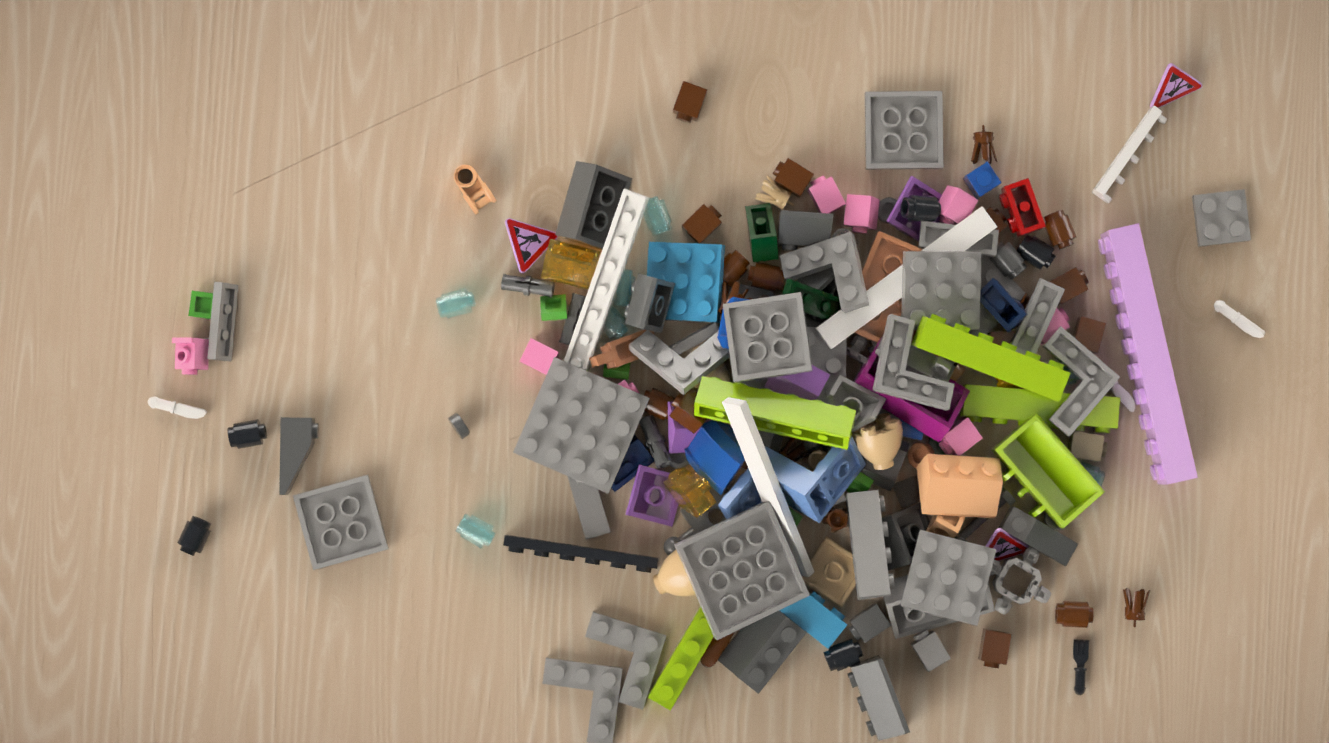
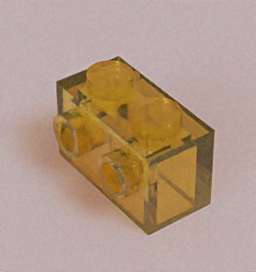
[541,239,600,290]
[663,467,717,518]

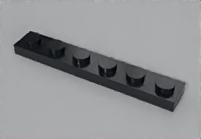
[503,535,658,573]

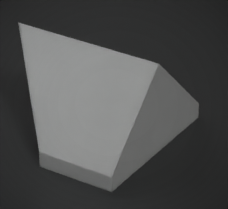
[828,375,886,432]

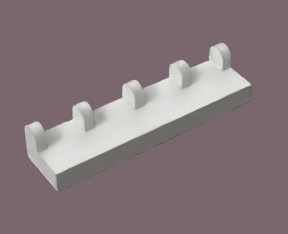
[1092,106,1167,204]

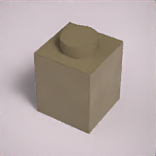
[1068,431,1107,462]

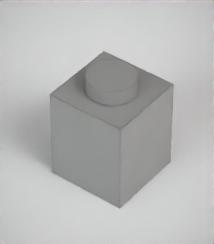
[911,629,951,672]

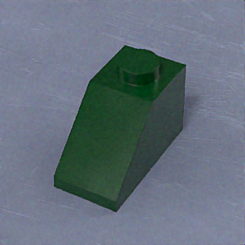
[745,203,778,262]

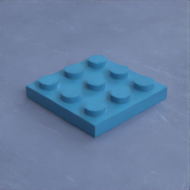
[647,242,725,323]

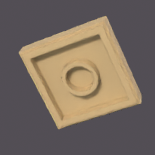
[802,536,856,608]

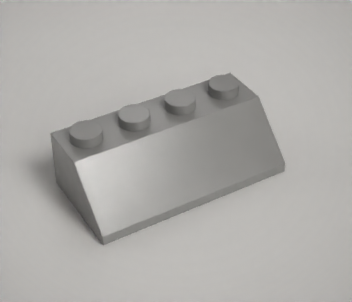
[846,490,895,600]
[884,575,995,639]

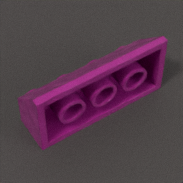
[854,337,970,442]

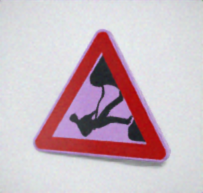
[1150,63,1202,108]
[505,218,558,273]
[985,528,1029,561]

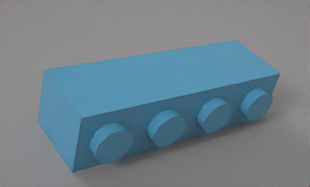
[779,591,847,649]

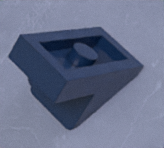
[980,278,1028,333]

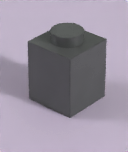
[849,603,891,643]

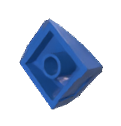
[684,420,745,495]

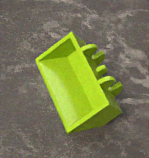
[991,413,1105,528]

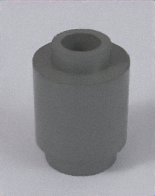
[990,241,1027,280]

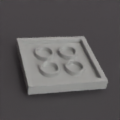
[865,91,944,170]
[901,251,981,330]
[723,292,813,383]
[293,475,389,570]
[901,530,996,626]

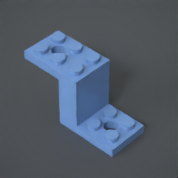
[718,436,866,523]

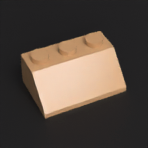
[916,454,1003,518]

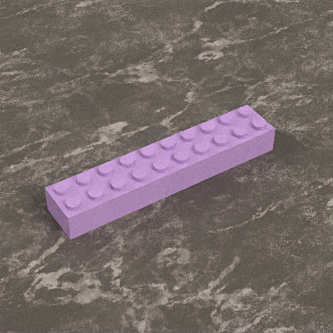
[1098,223,1198,485]

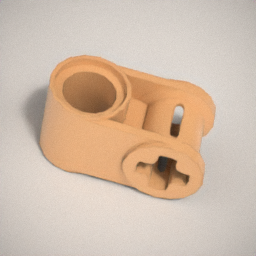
[454,165,497,215]

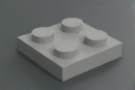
[1192,189,1251,247]

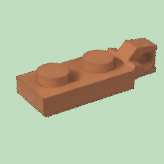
[589,329,655,369]

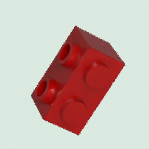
[999,178,1046,238]

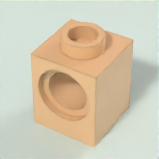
[926,515,965,538]

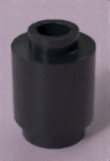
[900,195,941,222]
[1016,234,1056,270]
[227,419,267,449]
[177,516,211,556]
[823,639,864,671]

